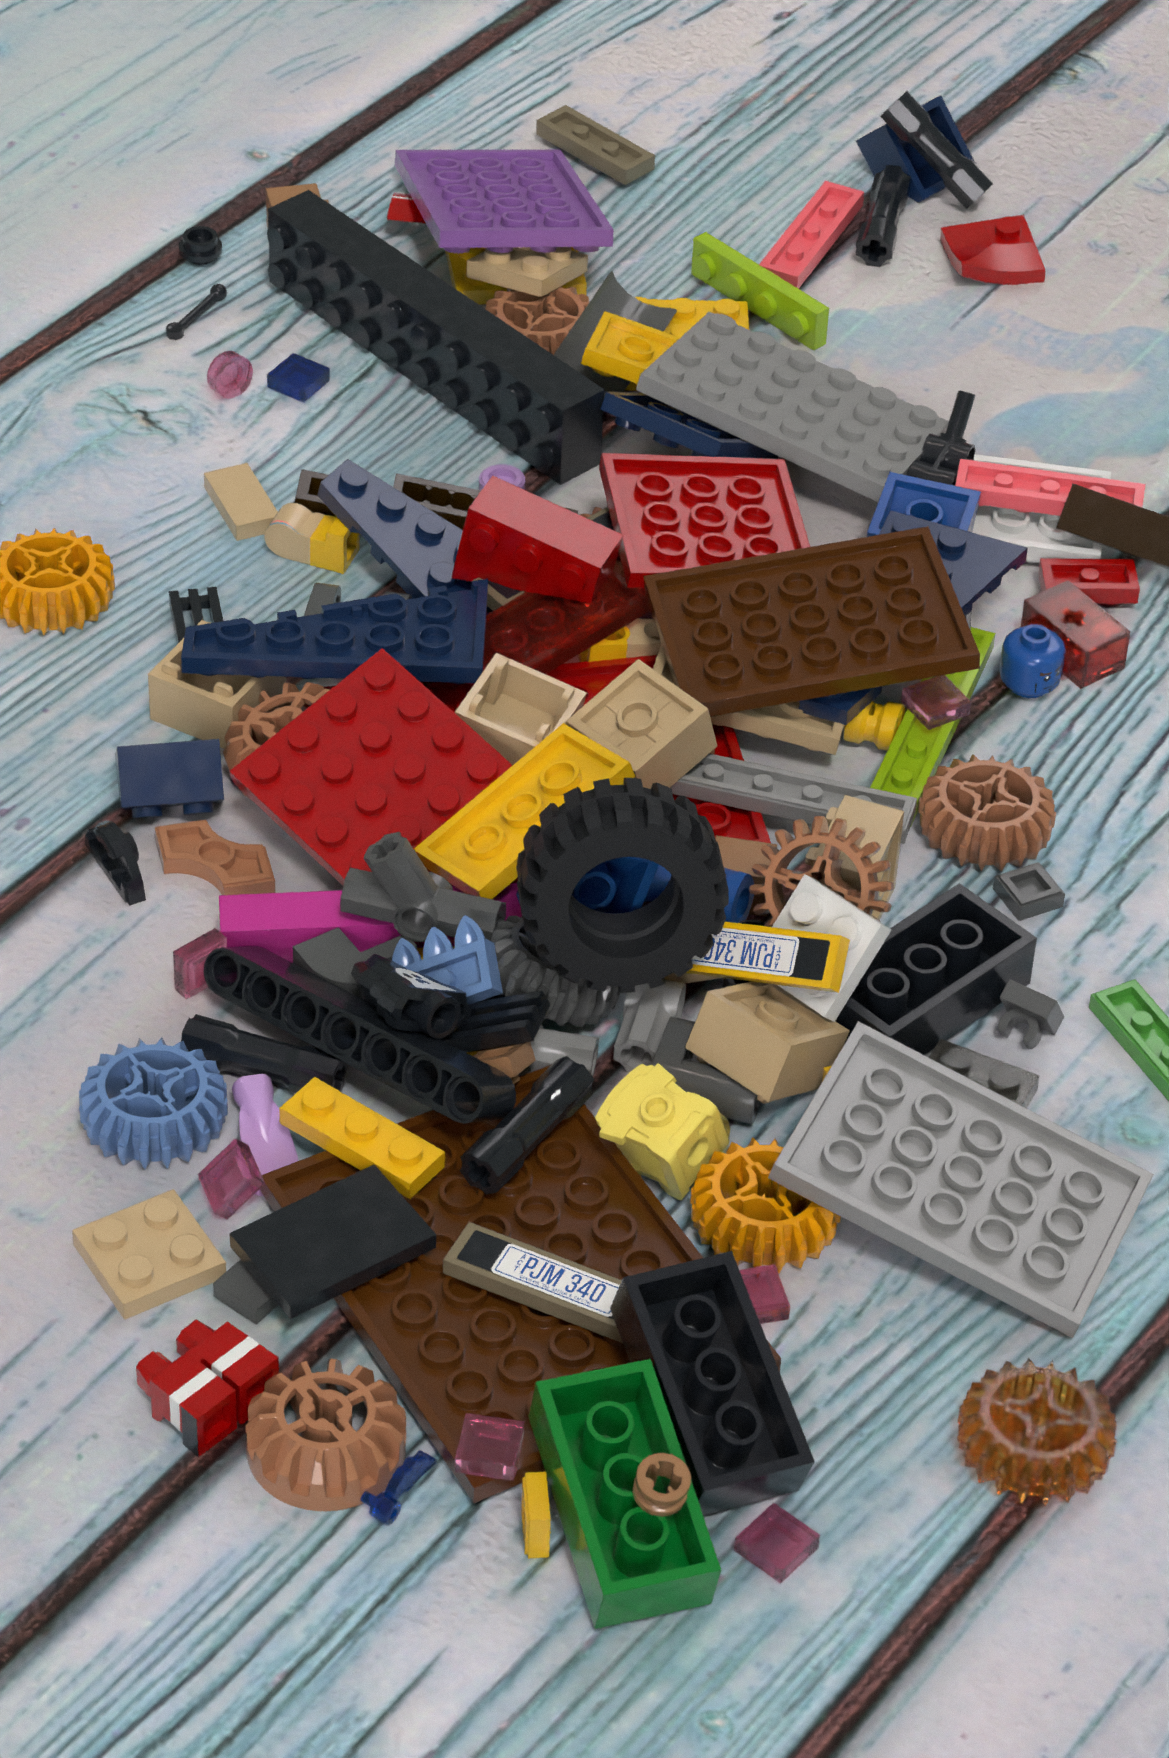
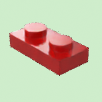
[1038,558,1140,605]

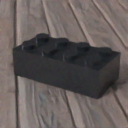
[835,883,1037,1055]
[610,1251,815,1516]

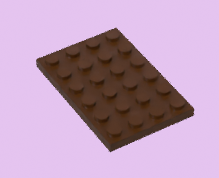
[643,526,980,717]

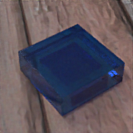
[267,353,330,402]

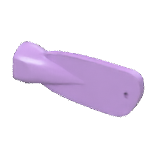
[232,1074,299,1196]

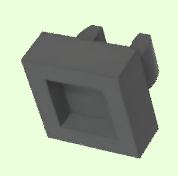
[998,979,1064,1049]

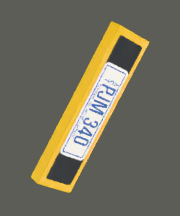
[686,922,850,993]

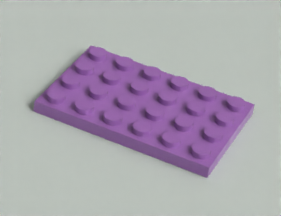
[395,150,614,253]

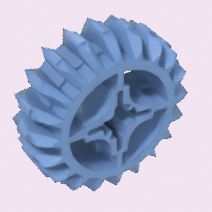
[79,1037,228,1169]

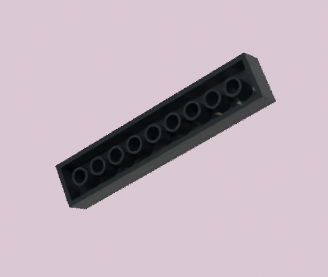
[267,190,604,485]

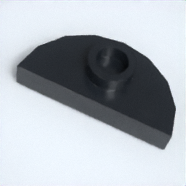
[85,820,146,906]

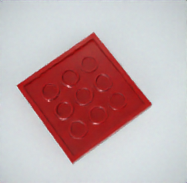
[599,453,810,589]
[229,648,513,886]

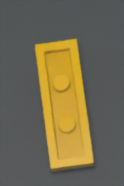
[279,1077,445,1199]

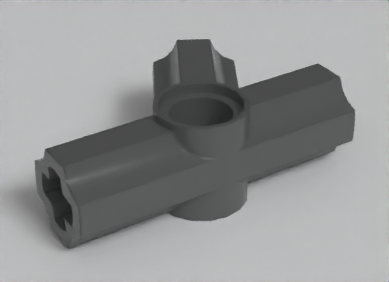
[340,832,506,942]

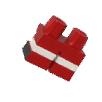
[136,1319,279,1458]

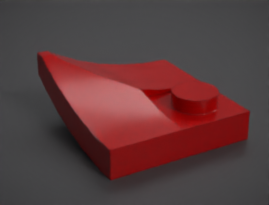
[941,214,1045,285]

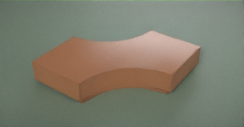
[155,820,275,895]

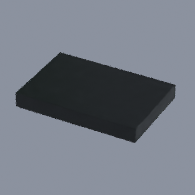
[229,1165,436,1319]

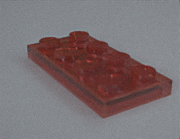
[483,571,651,674]

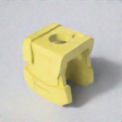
[595,1063,729,1200]

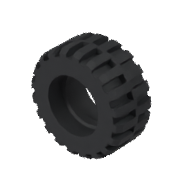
[516,777,729,993]

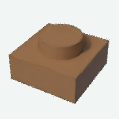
[473,1042,536,1084]

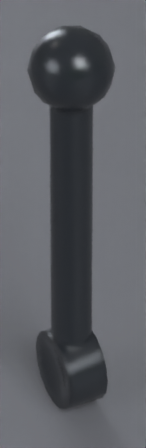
[166,283,227,340]

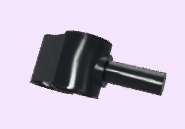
[907,390,975,486]

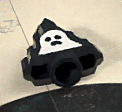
[351,954,471,1039]

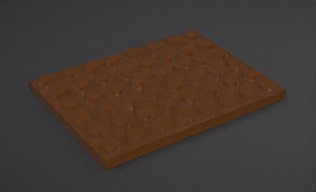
[260,1064,781,1503]

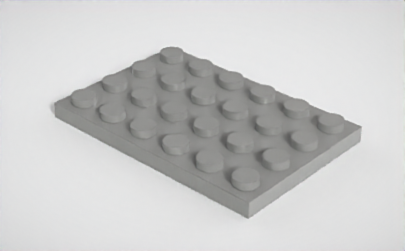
[636,312,949,502]
[768,1021,1154,1338]

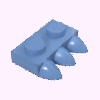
[392,915,503,1005]

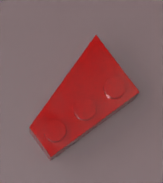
[451,475,623,603]

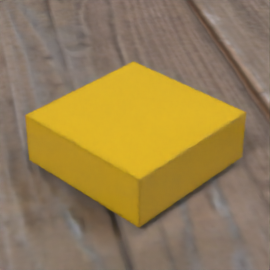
[521,1472,551,1559]

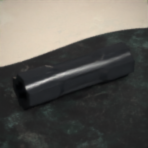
[880,91,993,209]
[856,165,911,267]
[181,1014,348,1094]
[460,1056,594,1195]

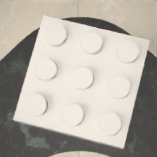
[972,454,1111,563]

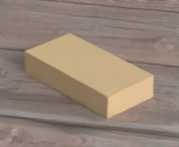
[204,463,278,541]

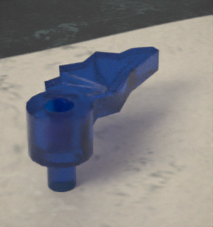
[360,1450,437,1526]

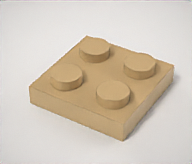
[467,247,588,297]
[72,1189,226,1320]

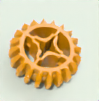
[0,528,115,635]
[690,1137,841,1274]

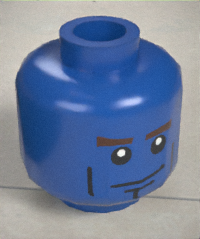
[999,624,1066,698]

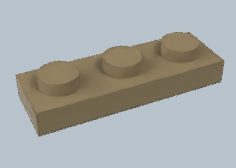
[536,105,655,185]

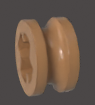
[633,1453,691,1517]

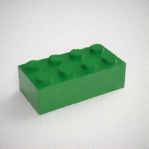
[529,1359,721,1629]

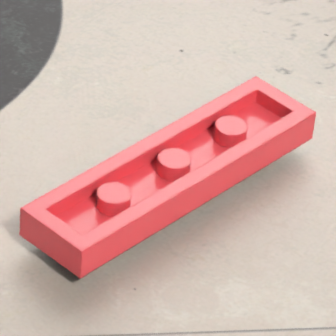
[759,180,864,289]
[955,459,1145,516]

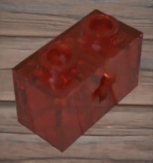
[1020,580,1131,689]

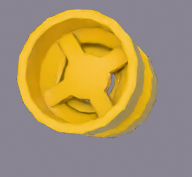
[844,701,905,751]

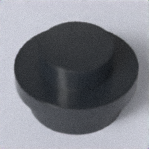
[179,226,222,265]

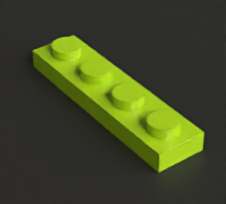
[691,232,829,351]

